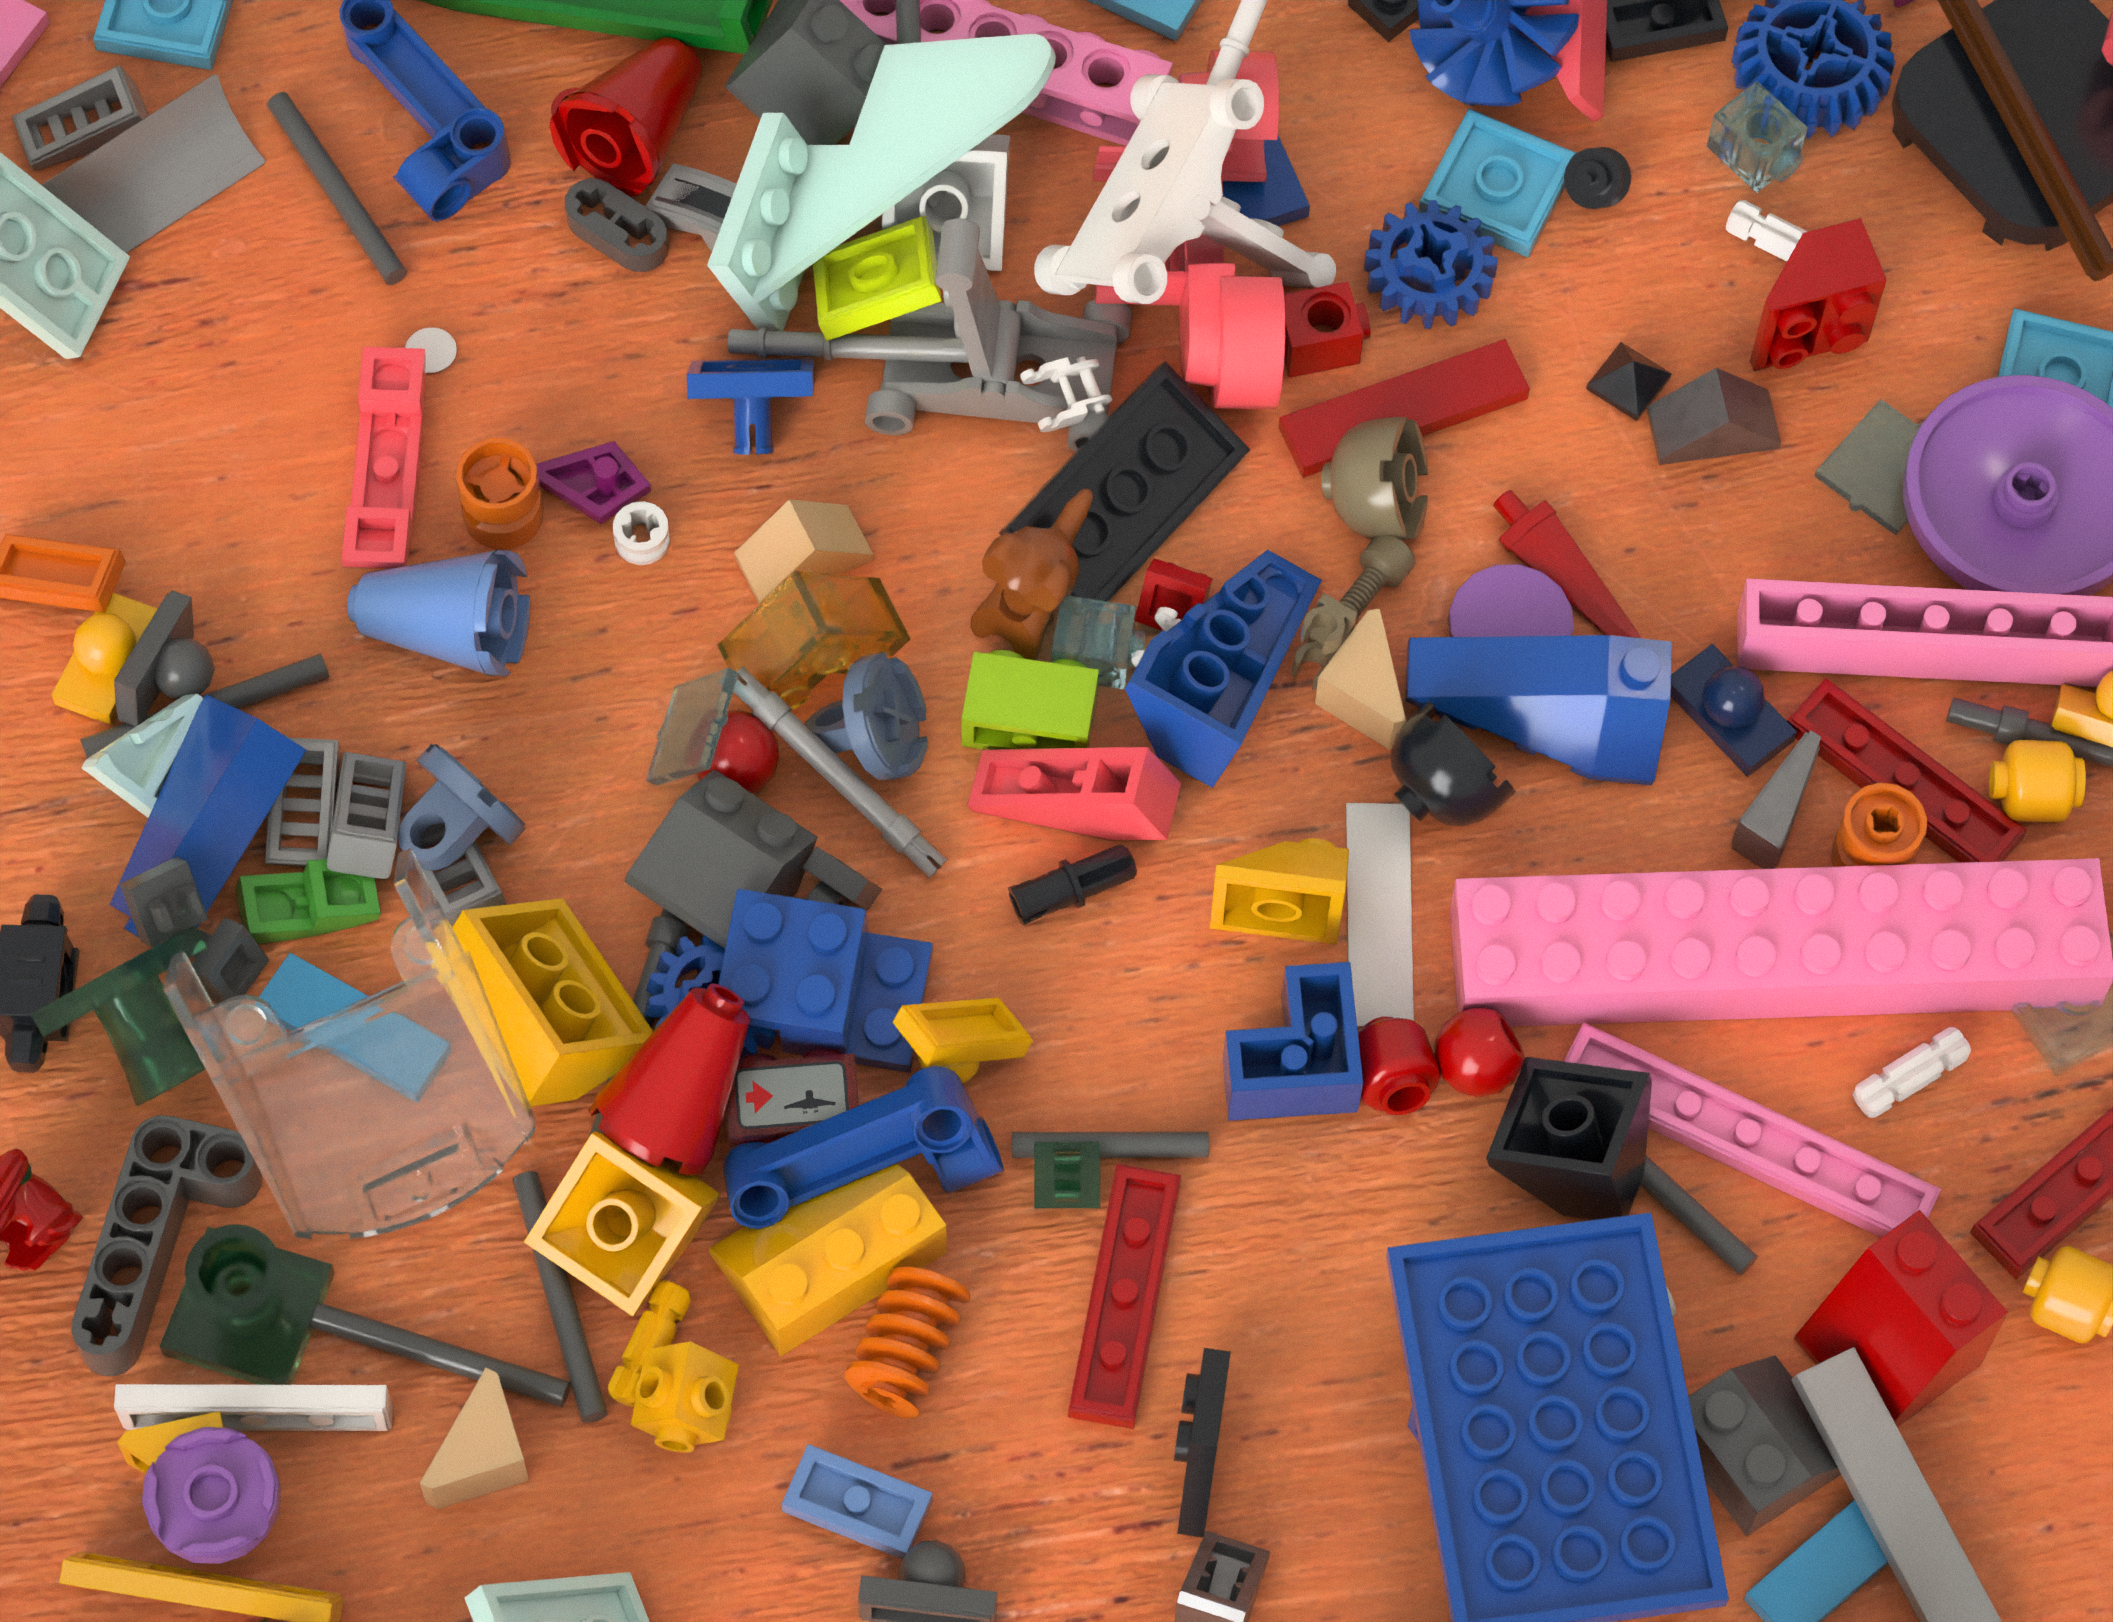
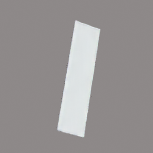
[1346,803,1414,1027]

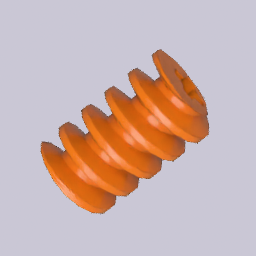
[845,1266,971,1419]

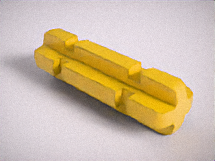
[608,1280,691,1407]

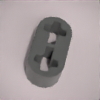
[565,179,668,272]

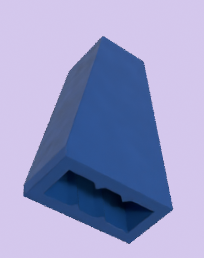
[109,694,306,949]

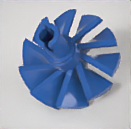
[1410,0,1579,107]

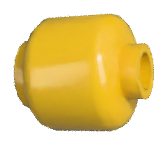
[1989,740,2086,823]
[2022,1246,2113,1344]

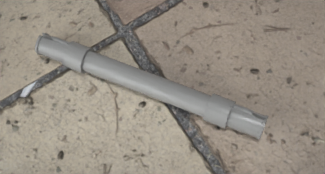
[725,666,948,879]

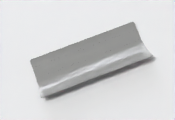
[42,74,265,253]

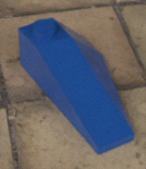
[1405,635,1672,785]

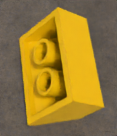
[431,898,653,1108]
[709,1163,947,1357]

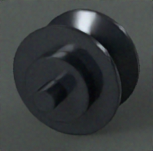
[1564,147,1631,209]

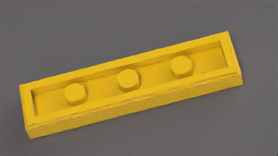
[59,1551,344,1622]

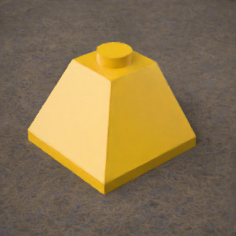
[1210,838,1349,945]
[524,1131,721,1316]

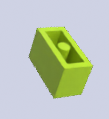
[961,650,1099,750]

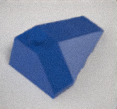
[1125,550,1322,788]

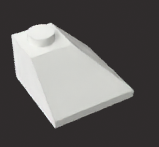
[882,134,1010,271]

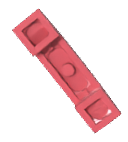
[341,347,426,568]

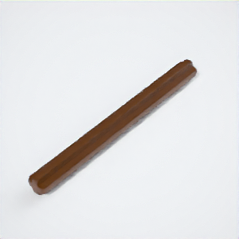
[1938,0,2113,281]

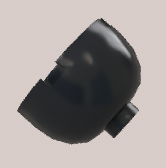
[1391,701,1516,826]

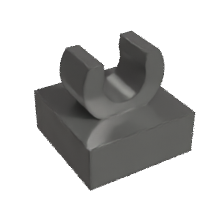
[802,846,882,910]
[120,856,208,947]
[180,918,269,1011]

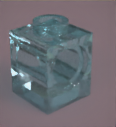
[1707,81,1808,193]
[1051,596,1146,689]

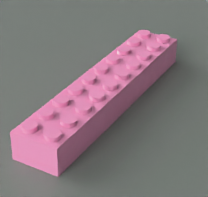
[1450,858,2113,1026]

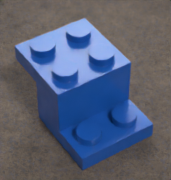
[718,889,933,1073]

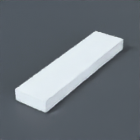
[114,1384,393,1431]

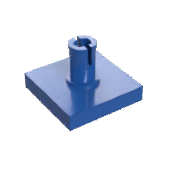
[687,358,815,455]

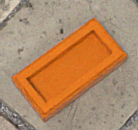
[0,533,126,612]

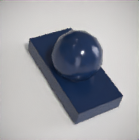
[1671,644,1797,777]

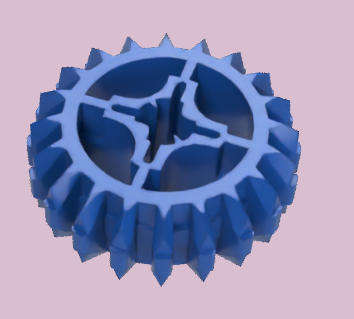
[1731,0,1895,139]

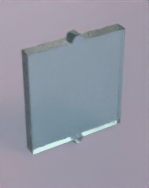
[1815,399,1922,535]
[646,668,739,786]

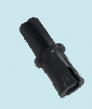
[1008,845,1137,925]

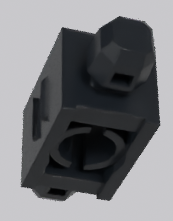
[0,894,80,1073]

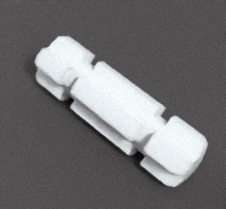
[1726,200,1808,261]
[1853,1027,1971,1118]

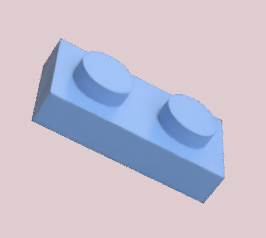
[781,1444,933,1559]

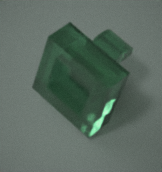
[1034,1141,1100,1208]

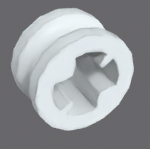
[613,501,670,565]

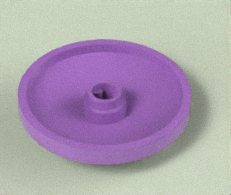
[1902,375,2113,596]

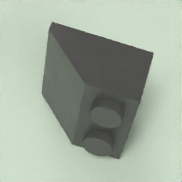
[724,0,887,145]
[624,770,818,948]
[1688,1355,1841,1536]

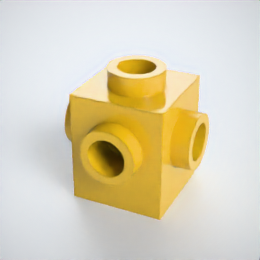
[630,1341,739,1453]

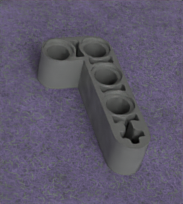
[71,1115,262,1376]

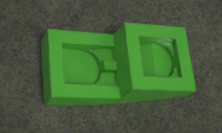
[236,859,381,944]

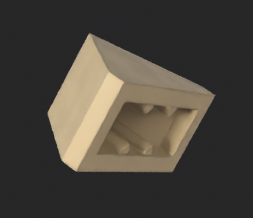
[734,499,874,608]
[1315,608,1406,750]
[420,1368,529,1509]

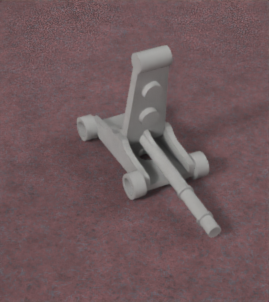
[728,218,1132,452]

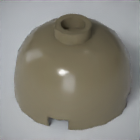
[1321,416,1428,540]

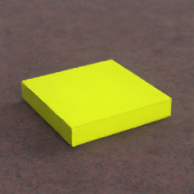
[813,216,942,341]

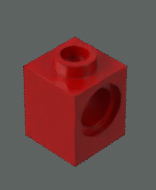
[1284,281,1371,378]

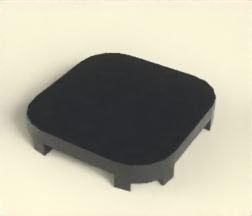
[1892,0,2113,251]

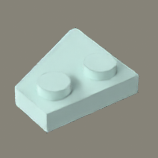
[81,694,203,818]

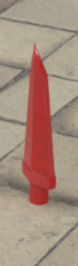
[1493,490,1642,638]

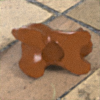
[970,488,1093,660]

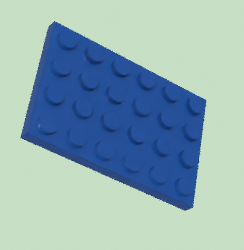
[1386,1213,1729,1622]

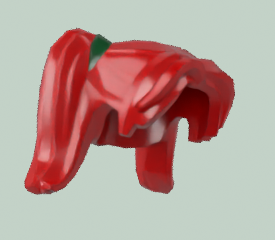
[0,1149,83,1271]

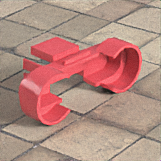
[1093,50,1285,410]

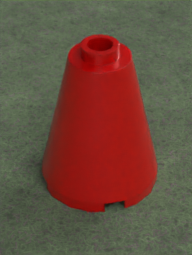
[549,37,703,196]
[589,984,750,1175]

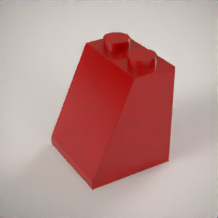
[1794,1209,2008,1428]

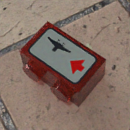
[726,1049,859,1151]

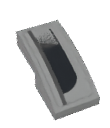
[645,163,737,251]

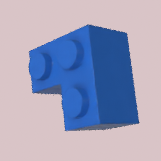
[1222,962,1363,1121]

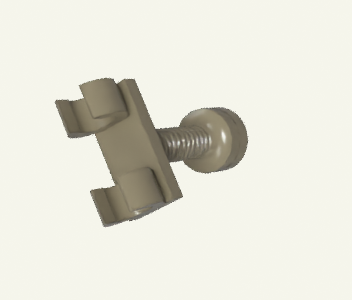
[1292,535,1415,689]

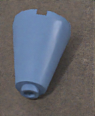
[347,550,530,677]

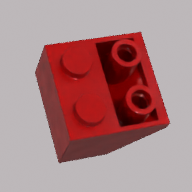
[1750,218,1887,371]

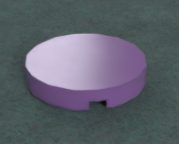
[1448,564,1574,637]
[142,1427,282,1564]

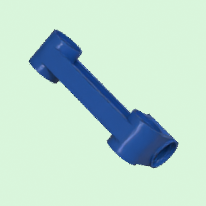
[340,0,511,222]
[723,1066,1004,1229]

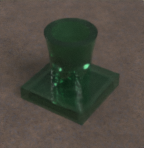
[31,925,217,1107]
[159,1224,335,1385]

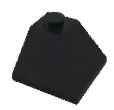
[1486,1057,1652,1220]

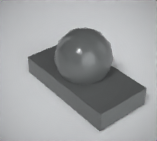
[114,590,215,727]
[858,1540,997,1622]

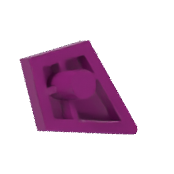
[536,441,651,524]

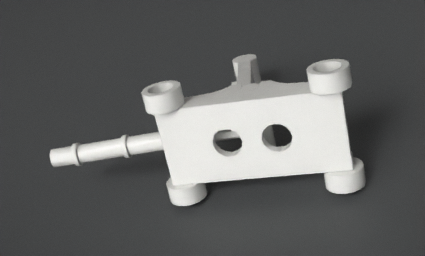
[1034,0,1336,304]

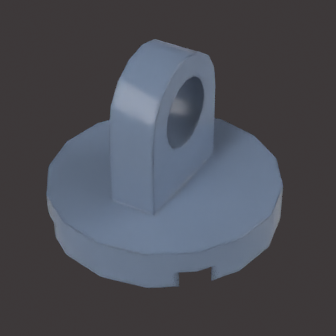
[805,653,928,780]
[398,744,526,870]

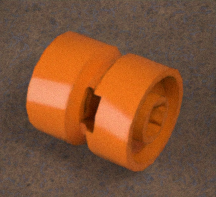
[456,438,543,549]
[1831,783,1927,867]

